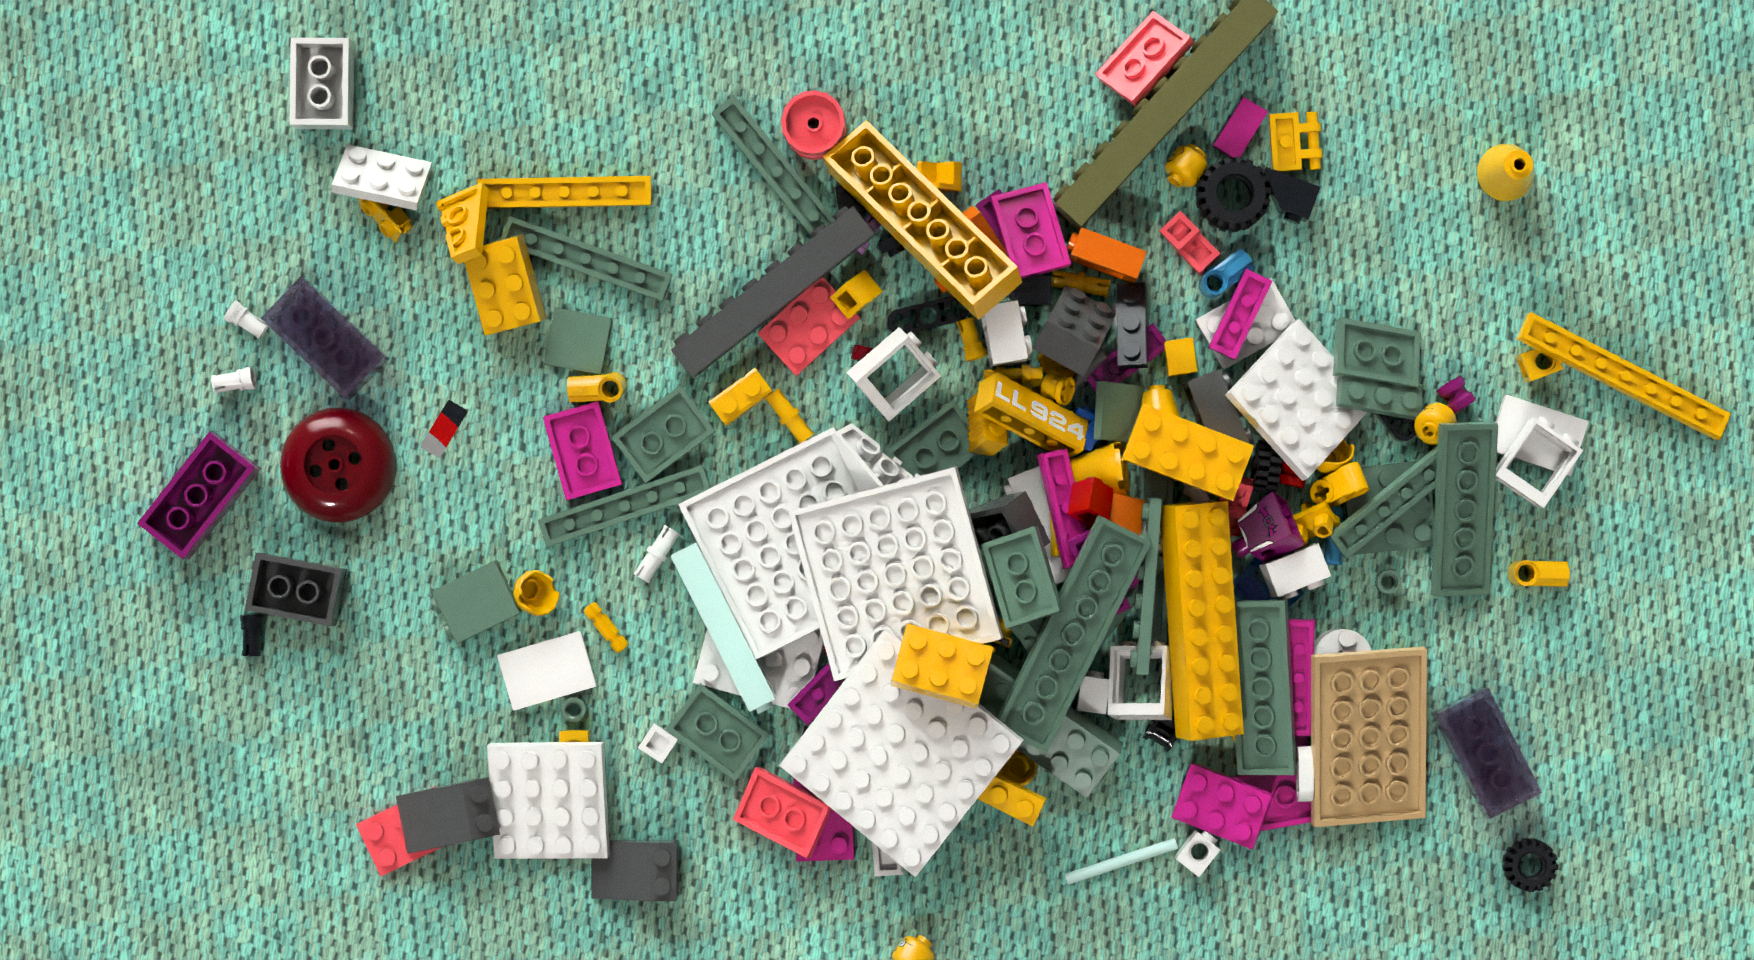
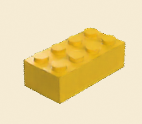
[1121,403,1254,501]

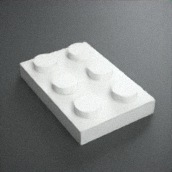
[332,144,432,211]
[1195,278,1295,370]

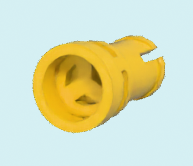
[956,317,988,362]

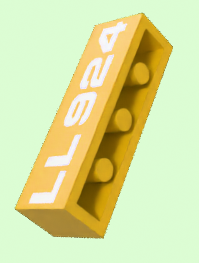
[974,372,1088,458]

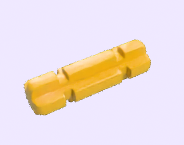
[583,602,629,653]

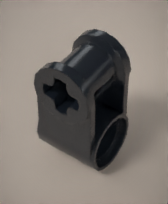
[1142,716,1177,752]

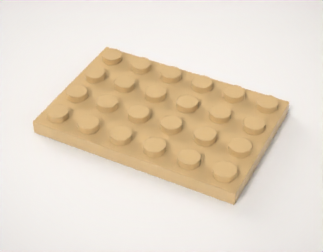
[1311,646,1427,827]

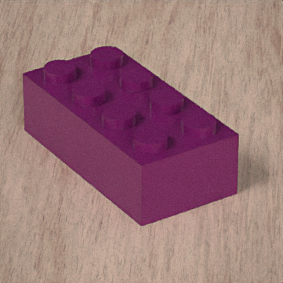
[137,432,262,559]

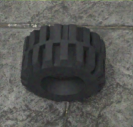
[1195,157,1271,233]

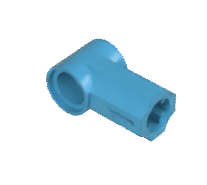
[1199,248,1256,298]

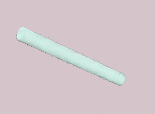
[1064,838,1178,885]

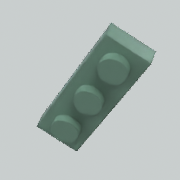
[1336,376,1422,420]

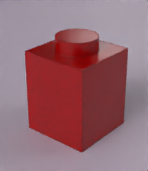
[1068,477,1113,526]

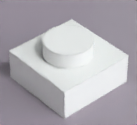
[638,723,678,763]

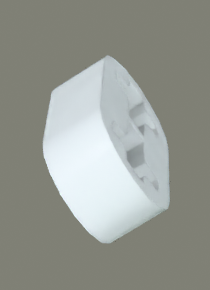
[1296,746,1314,802]

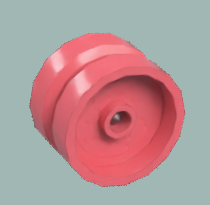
[781,90,847,161]

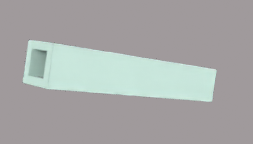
[670,542,776,714]

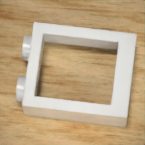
[846,327,941,421]
[1495,416,1583,508]
[1108,641,1173,720]

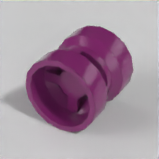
[1436,375,1476,414]

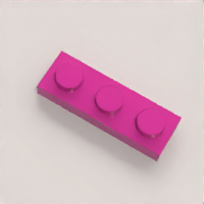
[1208,269,1272,360]

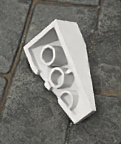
[832,423,920,492]

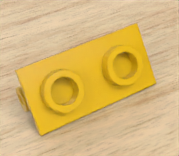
[358,198,413,243]

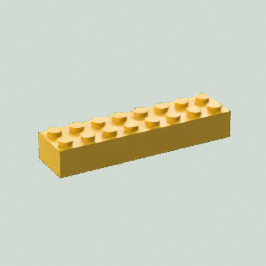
[823,120,1023,320]
[1161,500,1244,741]

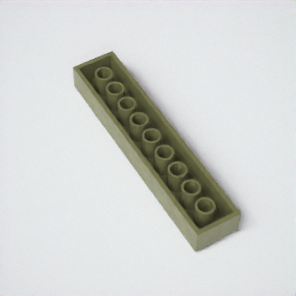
[1053,0,1279,232]

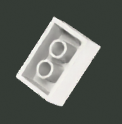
[290,38,354,130]
[981,300,1032,369]

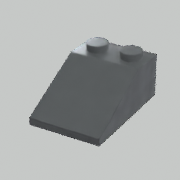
[969,491,1050,550]
[396,777,500,853]
[591,840,679,901]

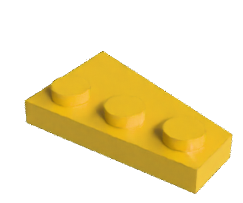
[436,182,489,264]

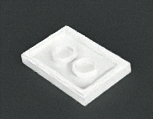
[1495,395,1589,476]
[497,631,597,711]

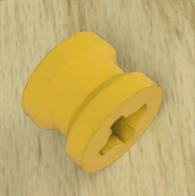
[1040,372,1075,405]

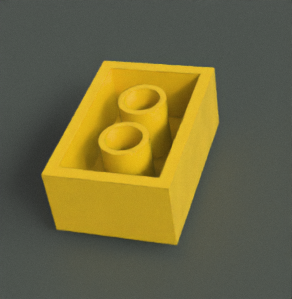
[464,234,547,336]
[890,623,994,709]

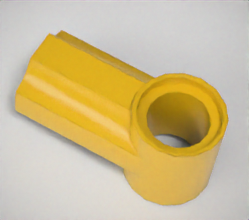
[567,372,627,403]
[1507,560,1570,587]

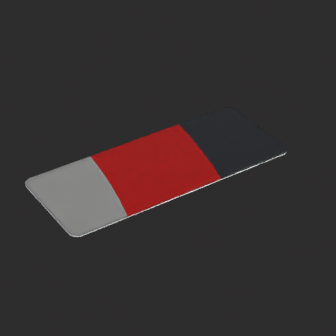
[421,400,468,458]

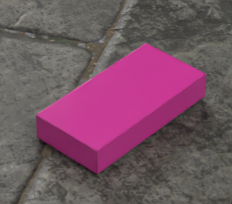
[1212,97,1268,159]

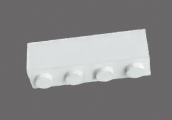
[1003,466,1072,584]

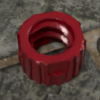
[851,345,873,361]

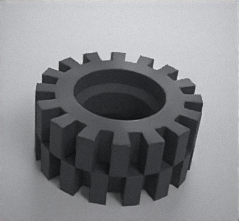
[1251,440,1282,494]
[1502,838,1559,892]

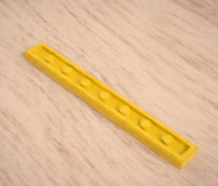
[1516,312,1731,440]

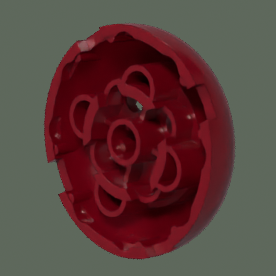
[280,408,396,523]

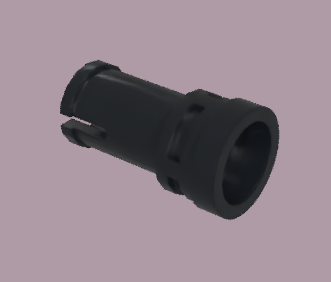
[240,614,264,656]

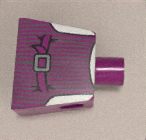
[1232,491,1305,562]

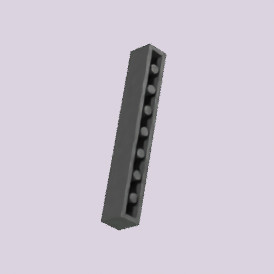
[671,206,877,377]

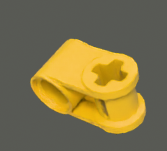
[1310,462,1370,506]

